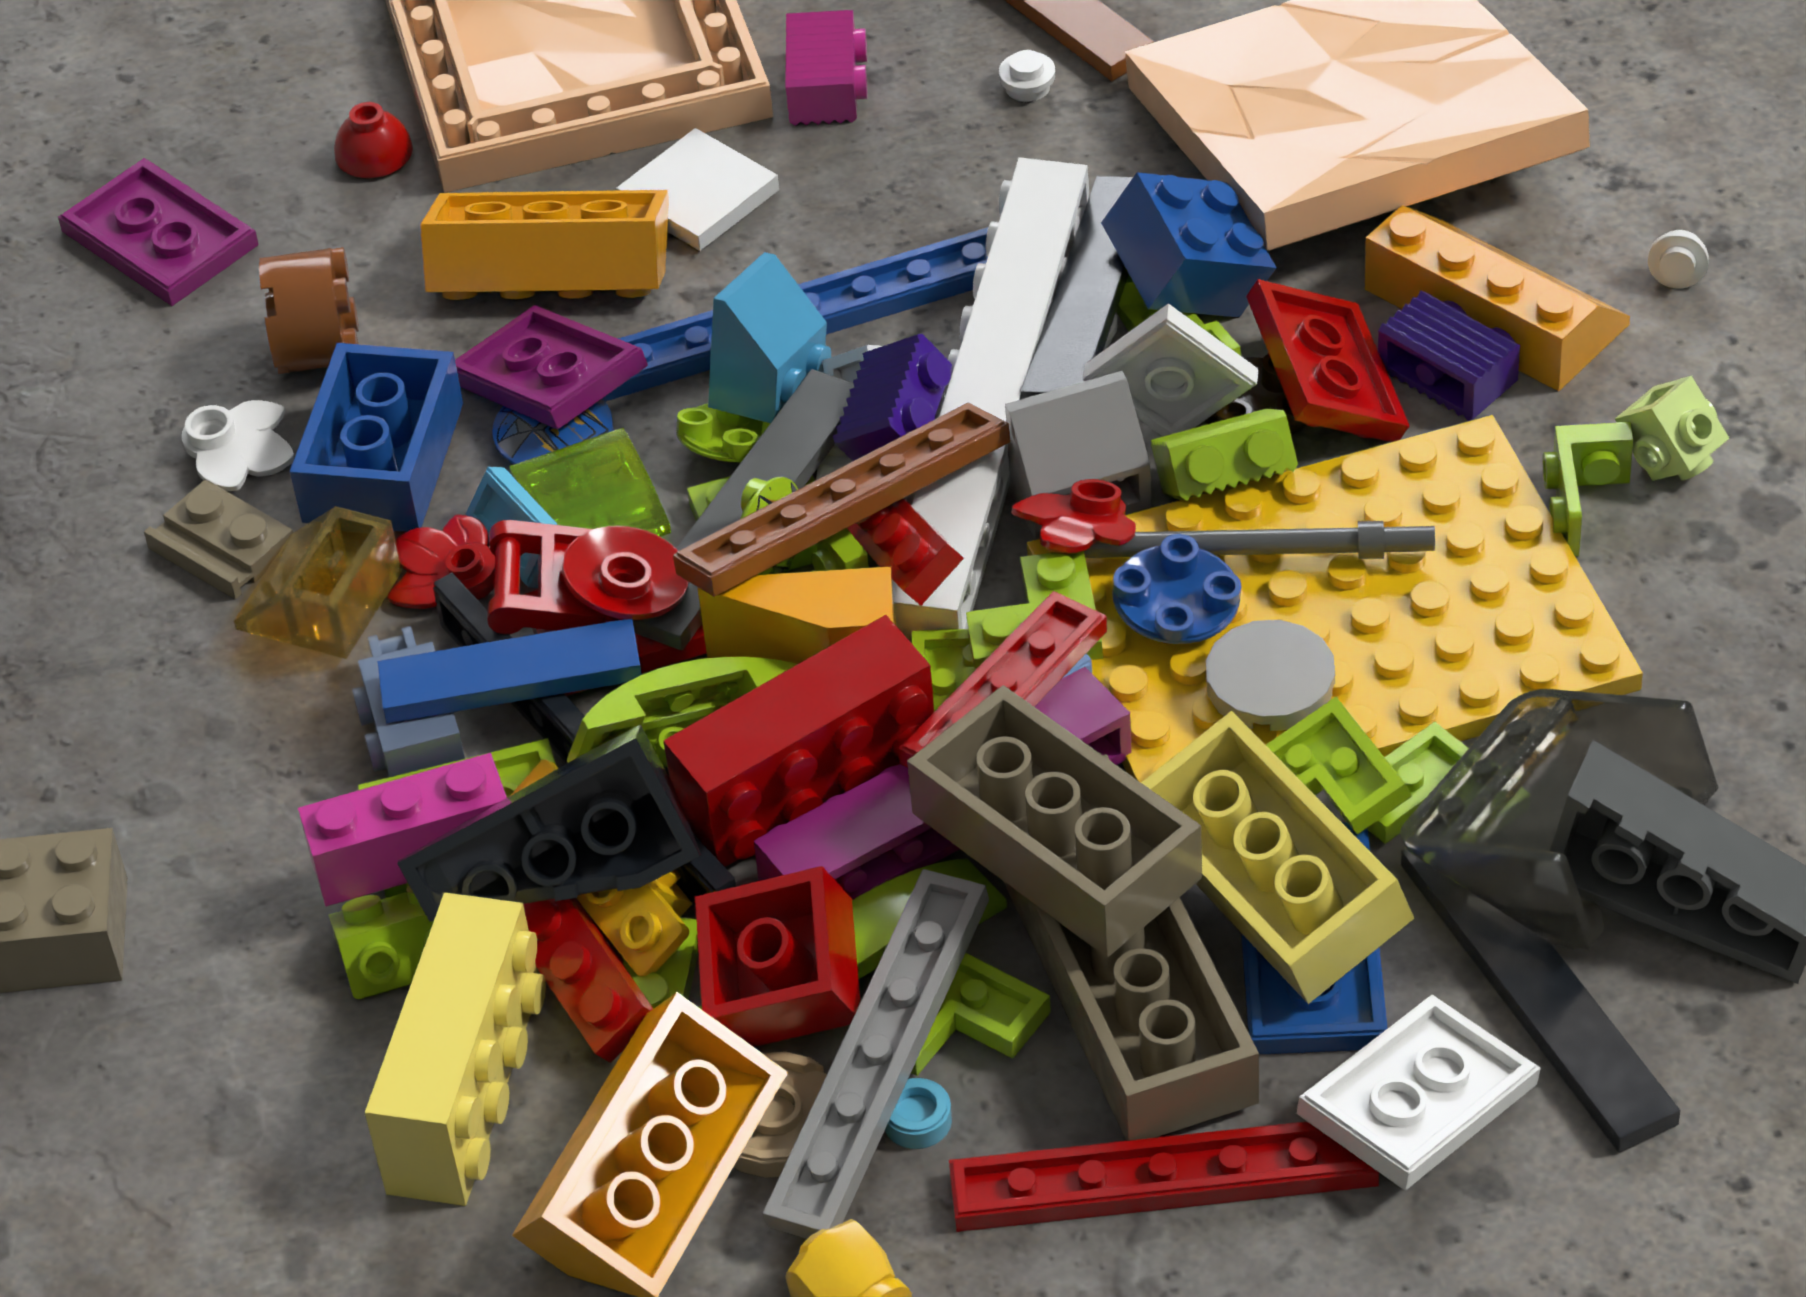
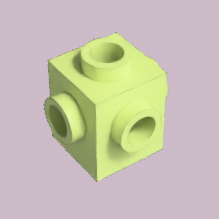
[1615,376,1729,481]

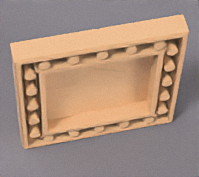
[385,0,773,193]
[1125,0,1590,251]

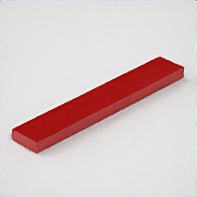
[949,1121,1379,1232]

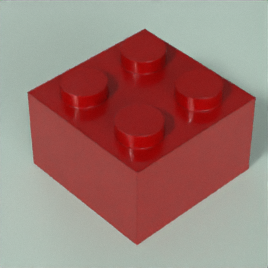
[695,866,861,1047]

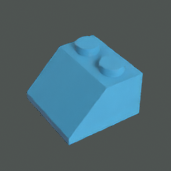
[708,252,831,423]

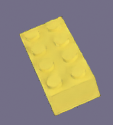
[1141,711,1414,1004]
[365,893,546,1206]

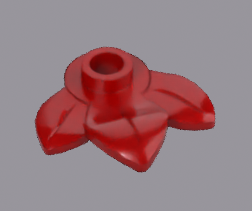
[1011,479,1136,554]
[387,514,495,609]

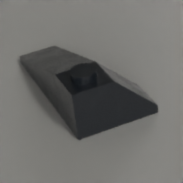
[397,724,701,922]

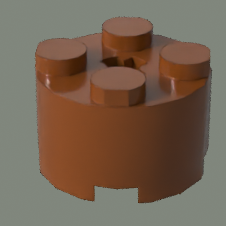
[259,247,359,374]

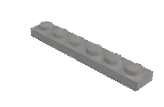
[763,869,989,1239]

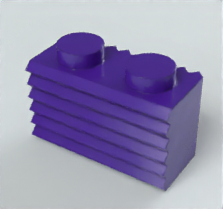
[1378,291,1520,421]
[833,334,952,462]

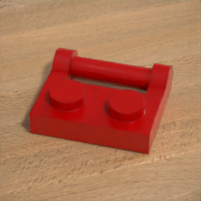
[487,520,604,634]

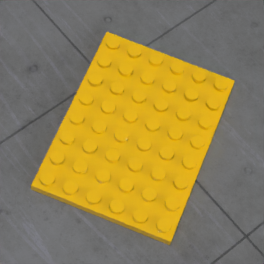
[1027,415,1643,782]

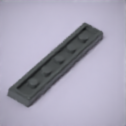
[633,369,854,651]

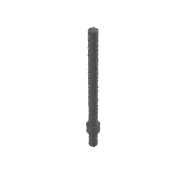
[1084,521,1435,559]

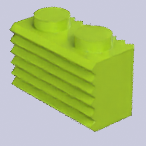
[1151,408,1298,501]

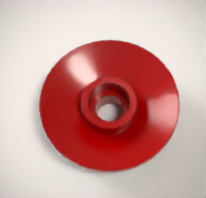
[562,526,689,620]

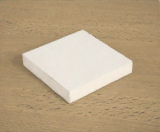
[616,128,779,251]
[1082,304,1258,436]

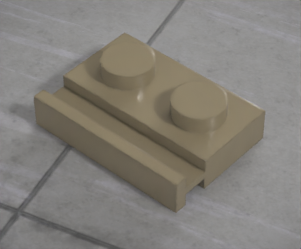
[144,479,297,600]

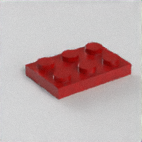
[1246,279,1410,442]

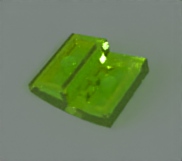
[509,428,672,537]

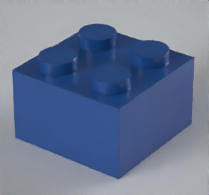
[1101,172,1277,317]

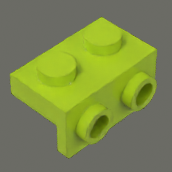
[328,886,434,999]

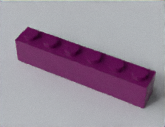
[754,667,1131,900]

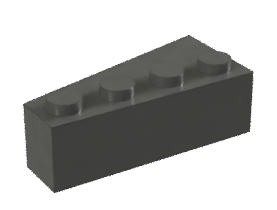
[1539,740,1806,984]

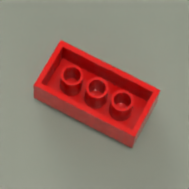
[663,615,935,867]

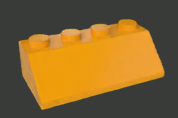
[420,190,669,300]
[1365,205,1630,392]
[512,992,788,1297]

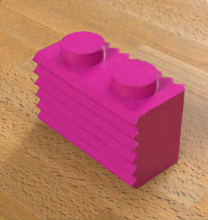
[785,10,868,126]

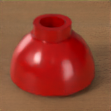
[334,102,413,178]

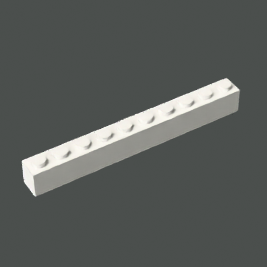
[892,158,1090,643]

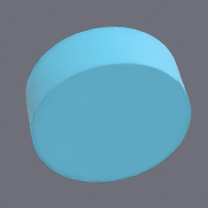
[885,1078,952,1149]

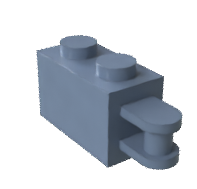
[352,626,465,777]

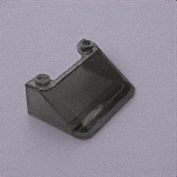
[1400,689,1719,950]

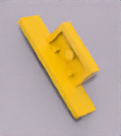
[509,759,692,976]

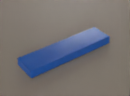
[377,619,642,723]

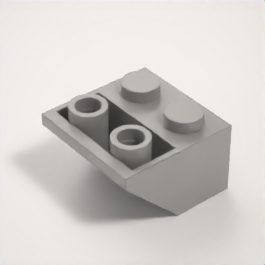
[1005,371,1152,540]

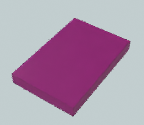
[58,158,259,306]
[455,305,648,430]

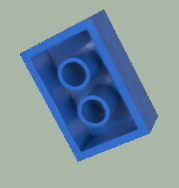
[290,343,463,532]

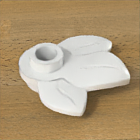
[182,400,295,491]

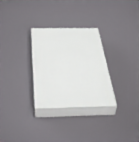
[1296,995,1541,1191]

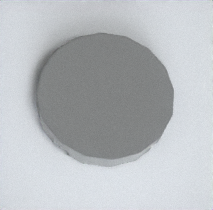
[1206,620,1335,731]

